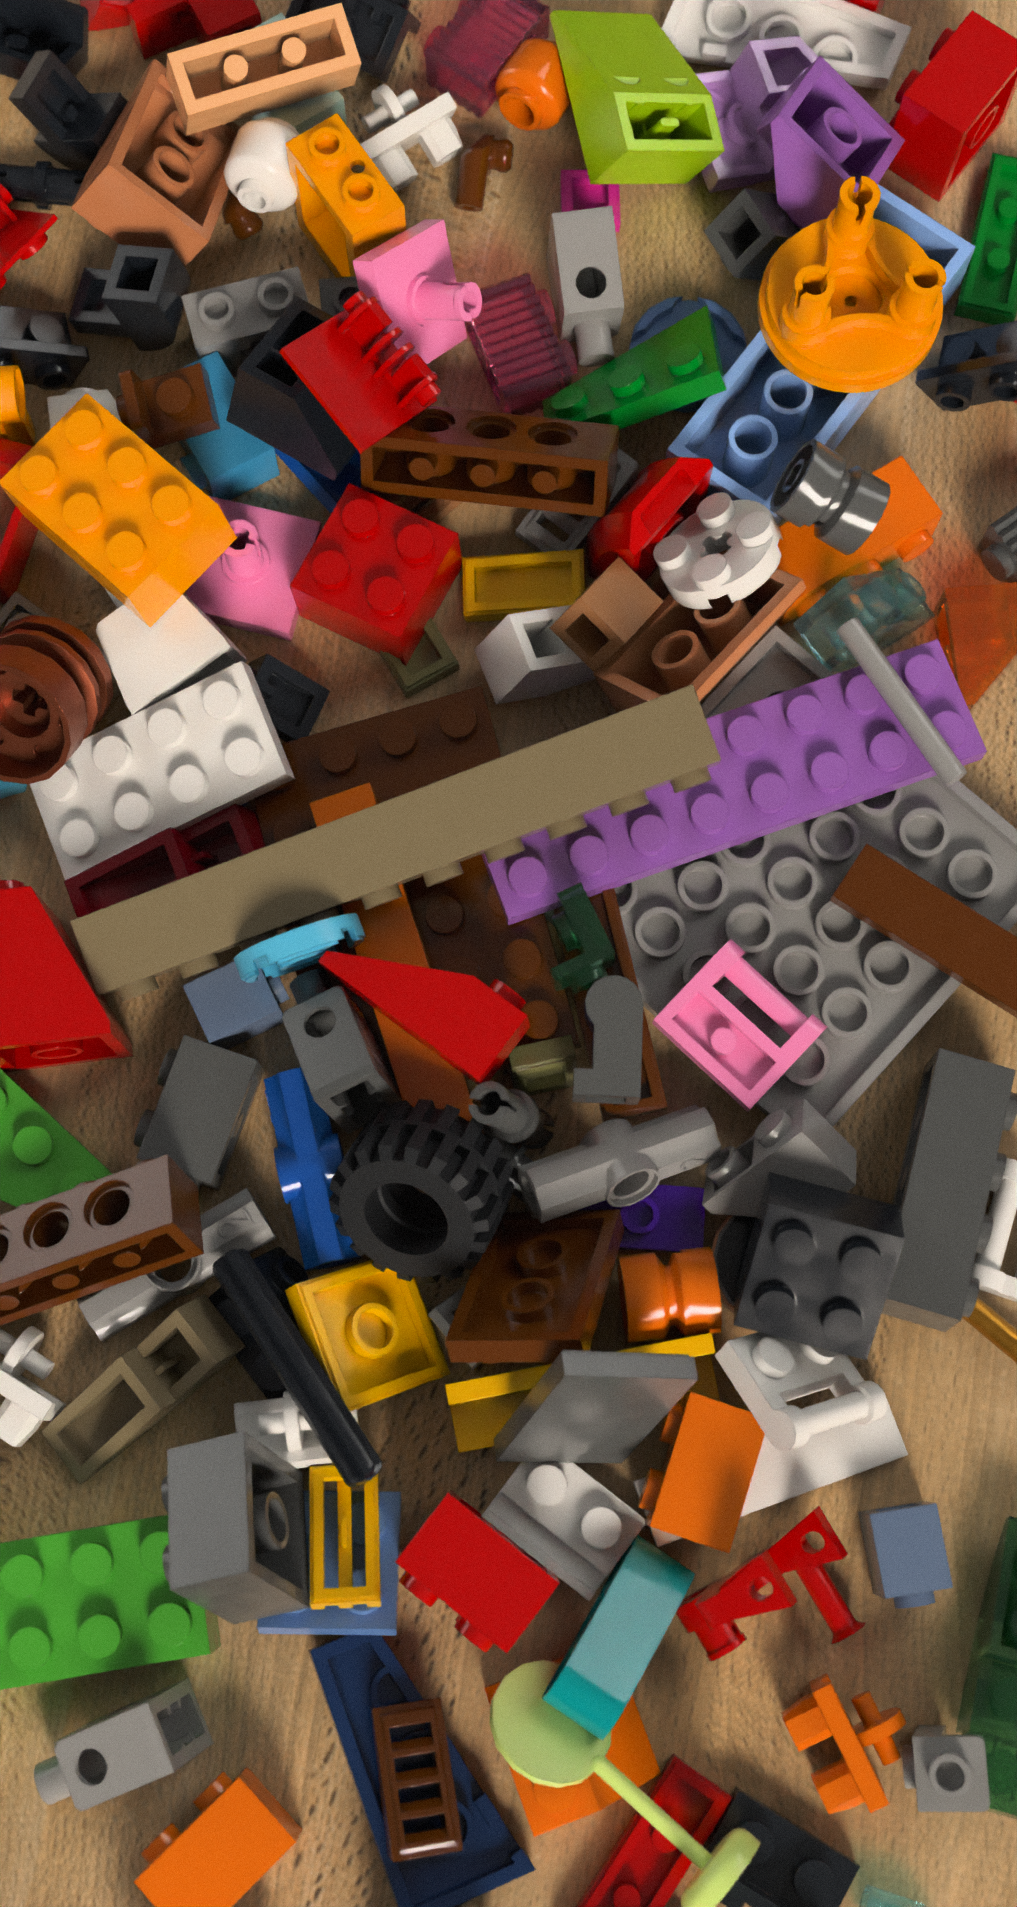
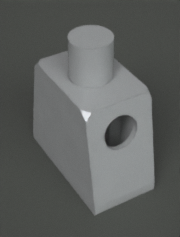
[546,206,624,367]
[34,1678,213,1812]

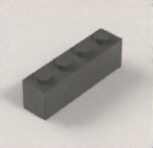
[882,1048,1017,1332]

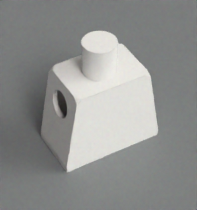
[96,588,248,715]

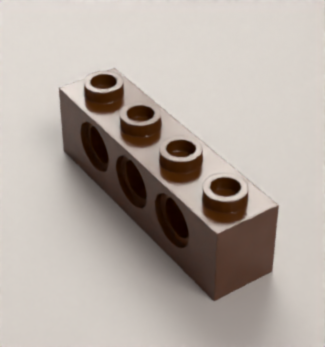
[360,406,619,517]
[0,1154,204,1326]

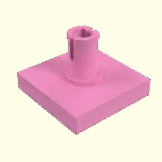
[353,219,482,364]
[184,496,322,641]

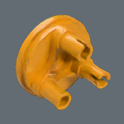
[757,176,946,393]

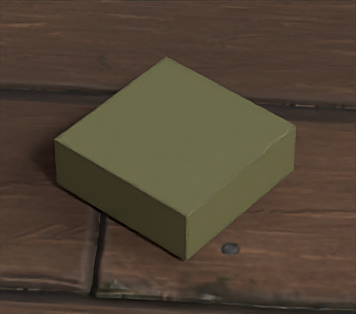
[380,618,460,699]
[508,1035,577,1096]

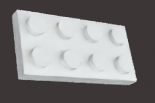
[30,661,295,880]

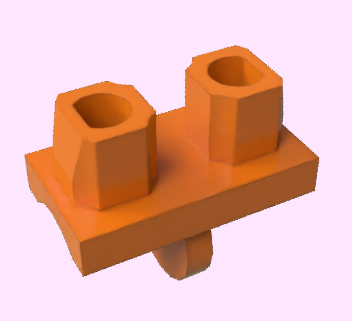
[781,1673,906,1814]

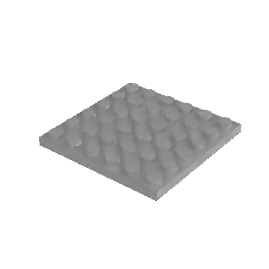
[545,625,1017,1127]

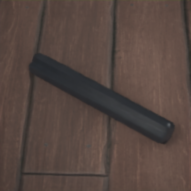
[212,1248,382,1488]

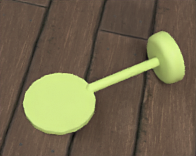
[489,1660,761,1907]

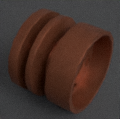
[0,615,114,784]

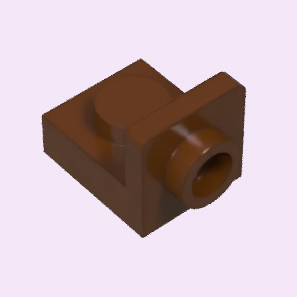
[116,363,221,449]

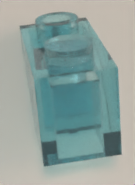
[793,568,935,672]

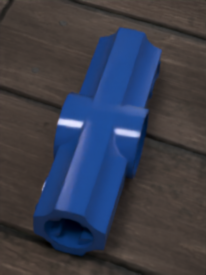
[264,1067,361,1272]

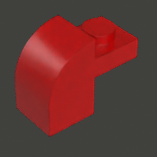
[125,0,262,60]

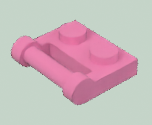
[652,939,827,1112]

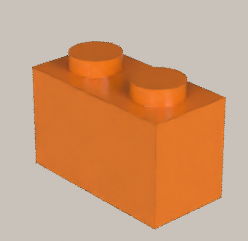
[638,1392,765,1554]
[134,1767,302,1907]

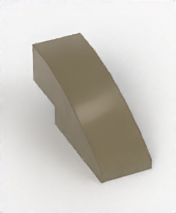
[41,1294,245,1485]

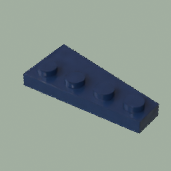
[308,1635,536,1907]

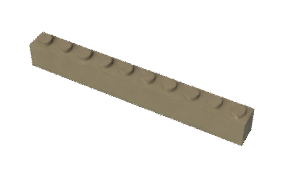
[70,684,721,1002]

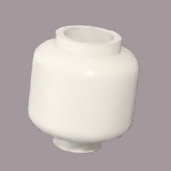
[224,117,300,213]

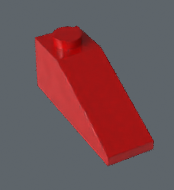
[318,950,531,1085]

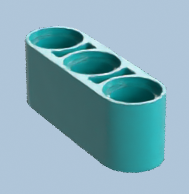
[542,1534,695,1740]

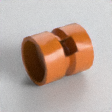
[617,1247,722,1343]

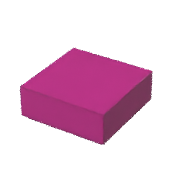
[560,169,621,232]

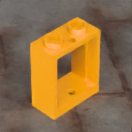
[285,113,406,278]

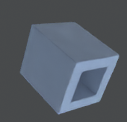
[182,961,290,1050]
[858,1501,953,1609]

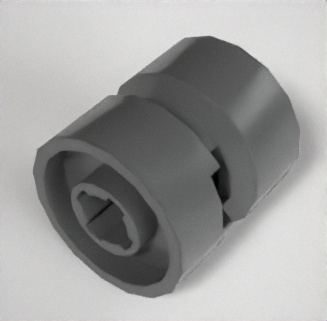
[770,439,891,556]

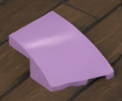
[696,36,818,193]

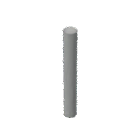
[836,617,967,787]

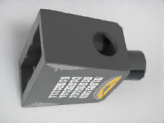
[282,969,402,1134]

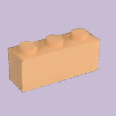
[166,2,361,135]

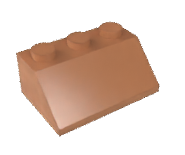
[593,549,807,713]

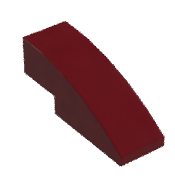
[64,803,266,918]

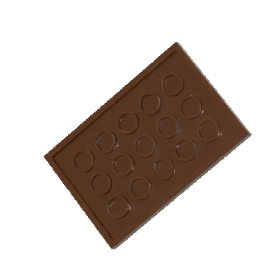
[254,685,581,1083]

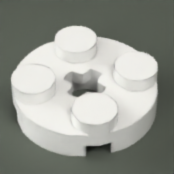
[653,493,783,610]

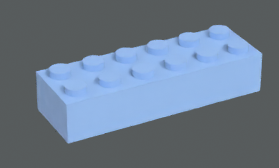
[666,184,976,525]

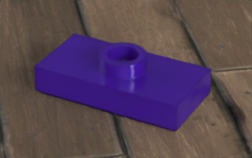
[577,1184,705,1253]

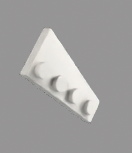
[661,0,912,90]

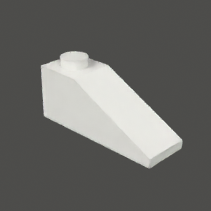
[474,592,658,705]

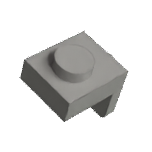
[902,1725,990,1812]

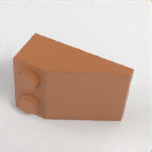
[71,58,241,267]

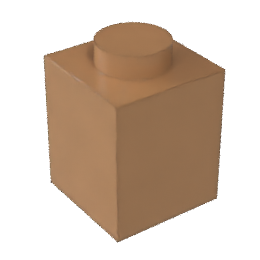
[550,557,664,672]

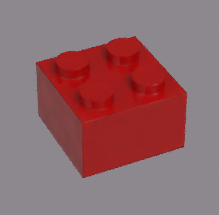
[888,10,1017,202]
[289,483,462,666]
[395,1489,559,1654]

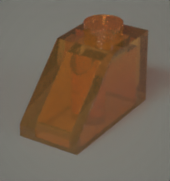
[933,582,1017,713]

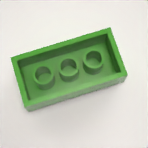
[0,1514,221,1690]

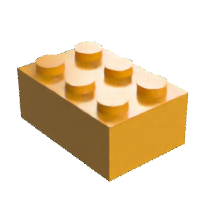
[0,393,237,627]

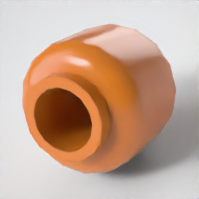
[495,38,571,131]

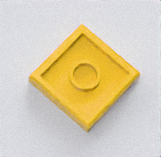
[285,1260,451,1412]

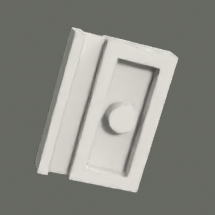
[482,1462,646,1601]

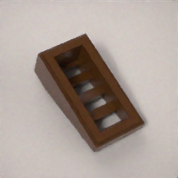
[371,1697,463,1862]

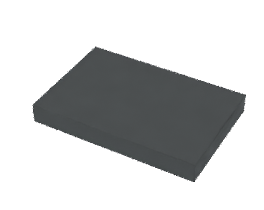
[494,1350,698,1463]

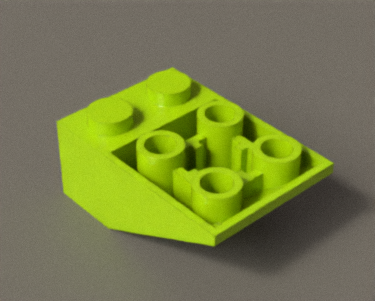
[550,10,725,184]

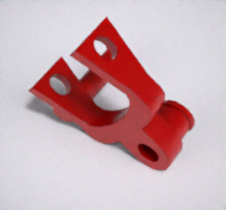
[676,1506,866,1662]

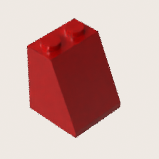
[0,880,133,1072]

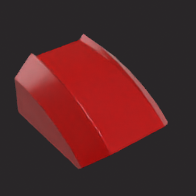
[585,457,713,582]

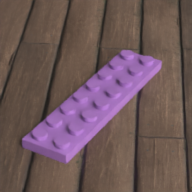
[481,639,987,925]

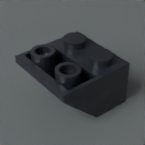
[226,297,357,481]

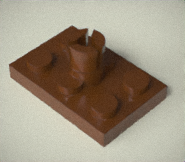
[445,1209,624,1365]

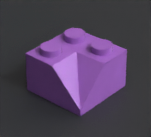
[755,56,905,230]

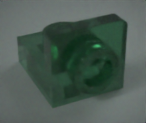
[549,882,615,994]

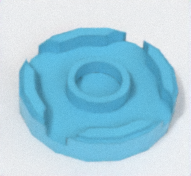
[233,913,366,983]

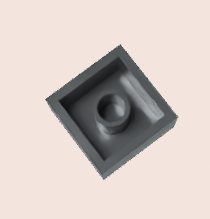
[161,1431,310,1624]

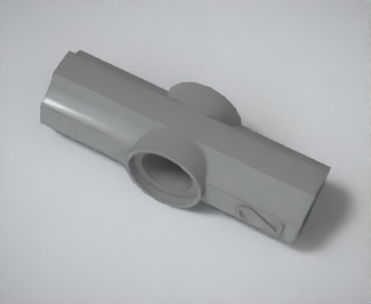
[518,1104,721,1223]
[77,1188,277,1342]

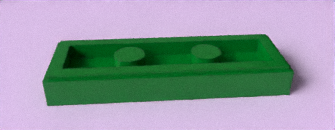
[953,153,1017,325]

